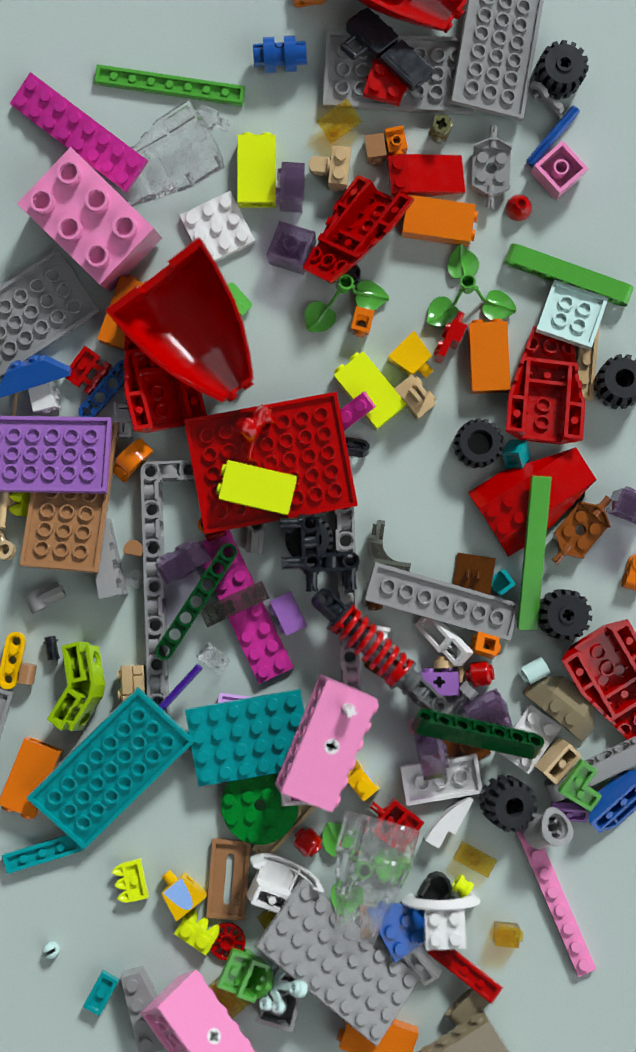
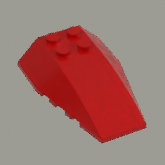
[303,175,415,284]
[505,326,585,445]
[124,333,207,433]
[468,447,597,557]
[561,619,636,740]

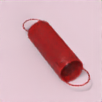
[202,530,230,541]

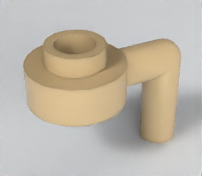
[0,530,16,561]
[433,656,465,682]

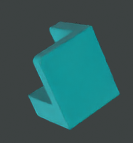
[501,439,531,468]
[491,569,516,596]

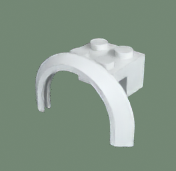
[246,853,324,913]
[401,892,481,950]

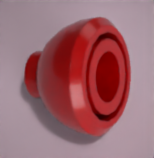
[505,195,532,221]

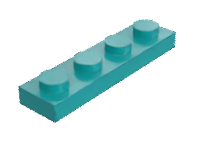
[2,834,83,874]

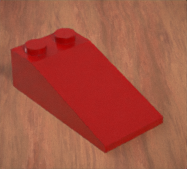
[387,154,466,197]

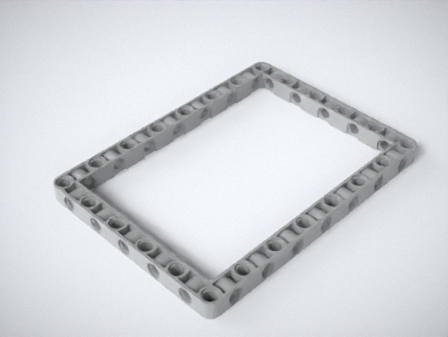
[140,457,361,752]

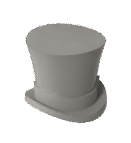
[522,807,573,850]

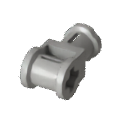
[113,401,133,439]

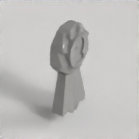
[529,81,564,120]

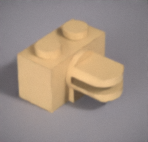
[309,145,351,192]
[394,374,436,421]

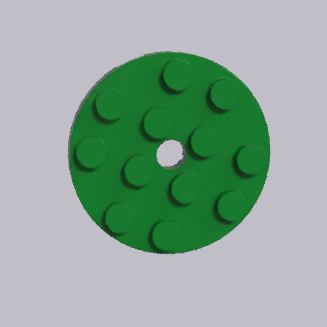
[221,773,299,845]

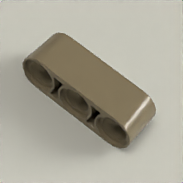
[445,987,489,1026]

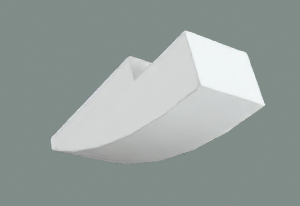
[415,616,474,666]
[424,796,474,848]

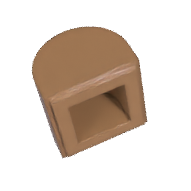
[123,540,143,557]
[18,662,37,685]

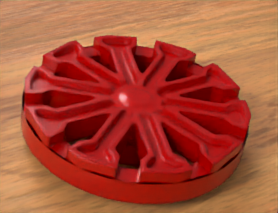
[211,922,246,961]

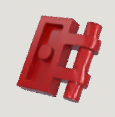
[64,346,112,395]

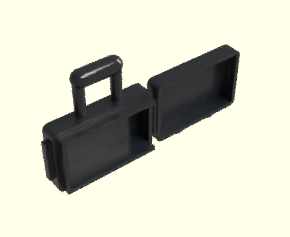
[340,7,434,91]

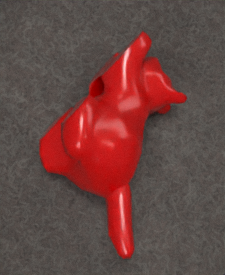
[235,404,275,460]

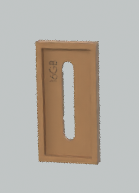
[206,838,251,921]

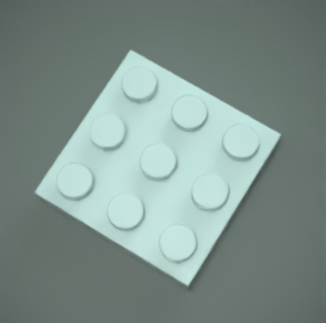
[536,280,608,350]

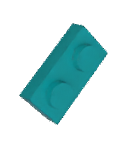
[83,970,120,1016]

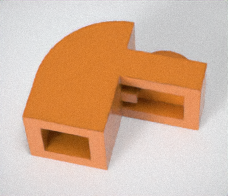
[113,438,154,483]

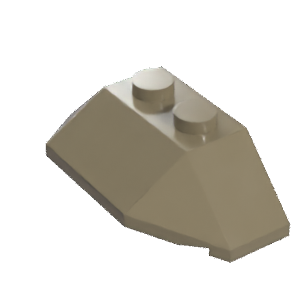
[523,676,595,742]

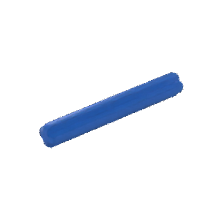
[526,105,580,167]

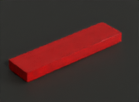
[428,949,503,1004]

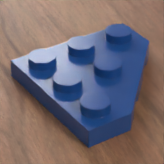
[366,899,425,963]

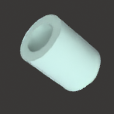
[519,657,550,685]

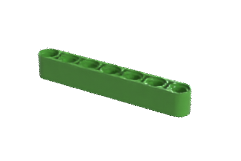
[504,243,634,307]

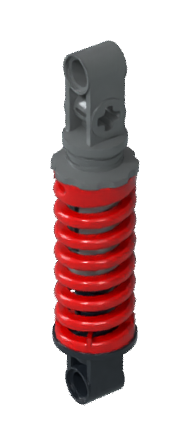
[311,588,448,713]

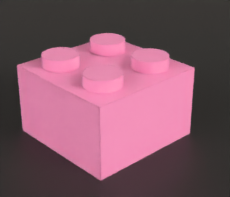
[531,140,588,200]

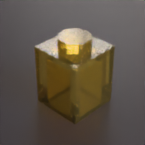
[493,921,523,948]

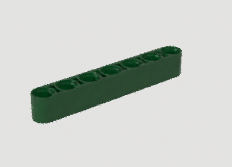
[155,543,237,660]
[411,708,545,759]

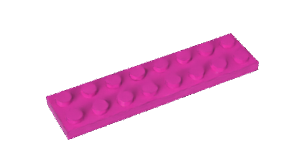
[9,72,149,193]
[194,530,294,684]

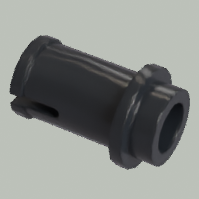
[43,636,60,661]

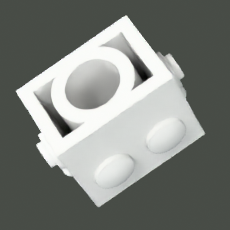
[28,381,61,414]

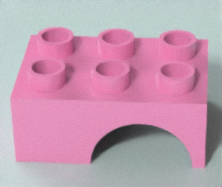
[17,147,162,293]

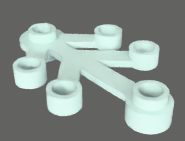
[259,958,307,1014]

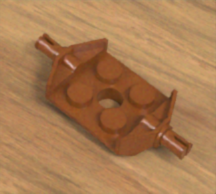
[551,495,612,565]

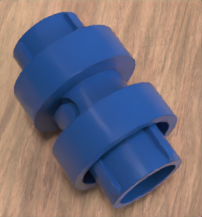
[253,35,307,74]

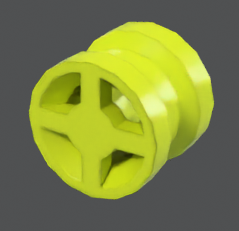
[451,874,474,898]

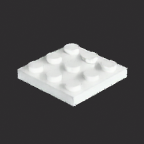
[180,191,256,262]

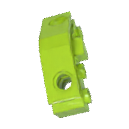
[47,642,105,731]

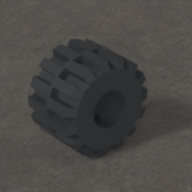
[534,40,589,100]
[594,354,636,409]
[538,589,592,640]
[479,774,538,832]

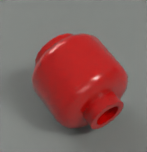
[466,661,495,687]
[294,828,322,857]

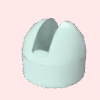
[43,942,60,959]

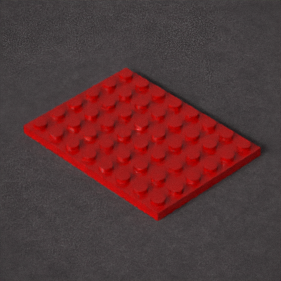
[184,392,358,534]

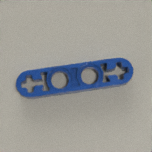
[78,360,124,417]

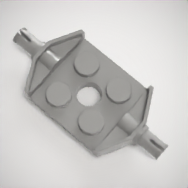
[471,125,512,209]

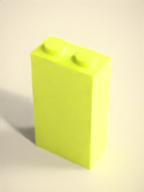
[237,132,276,208]
[333,351,407,431]
[216,460,297,516]

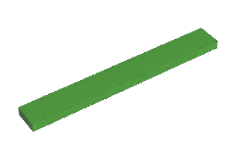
[94,64,245,107]
[517,475,552,630]

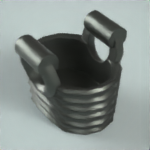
[417,871,456,900]

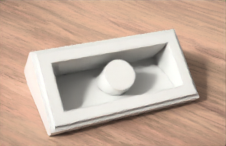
[402,944,442,986]

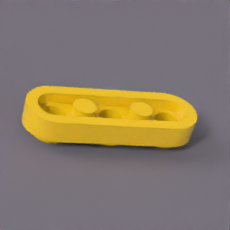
[0,632,27,689]

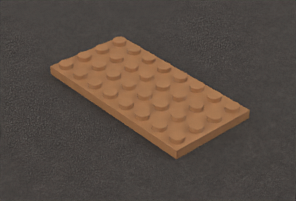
[19,422,119,574]

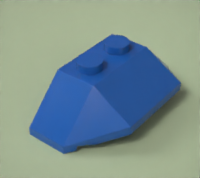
[0,354,71,398]
[589,770,636,834]

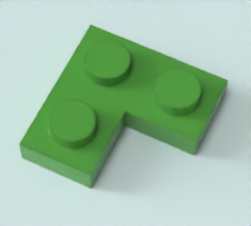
[558,758,602,812]

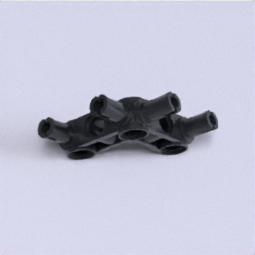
[279,514,360,592]

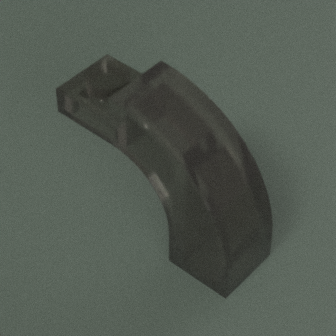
[366,520,411,572]
[200,581,270,628]

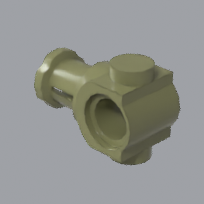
[429,114,454,144]

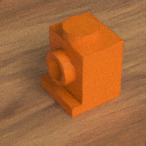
[384,125,408,156]
[350,306,375,338]
[470,631,501,659]

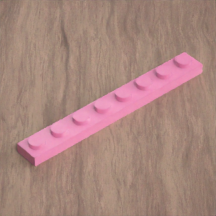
[516,828,596,977]

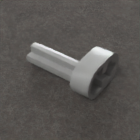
[446,681,479,715]

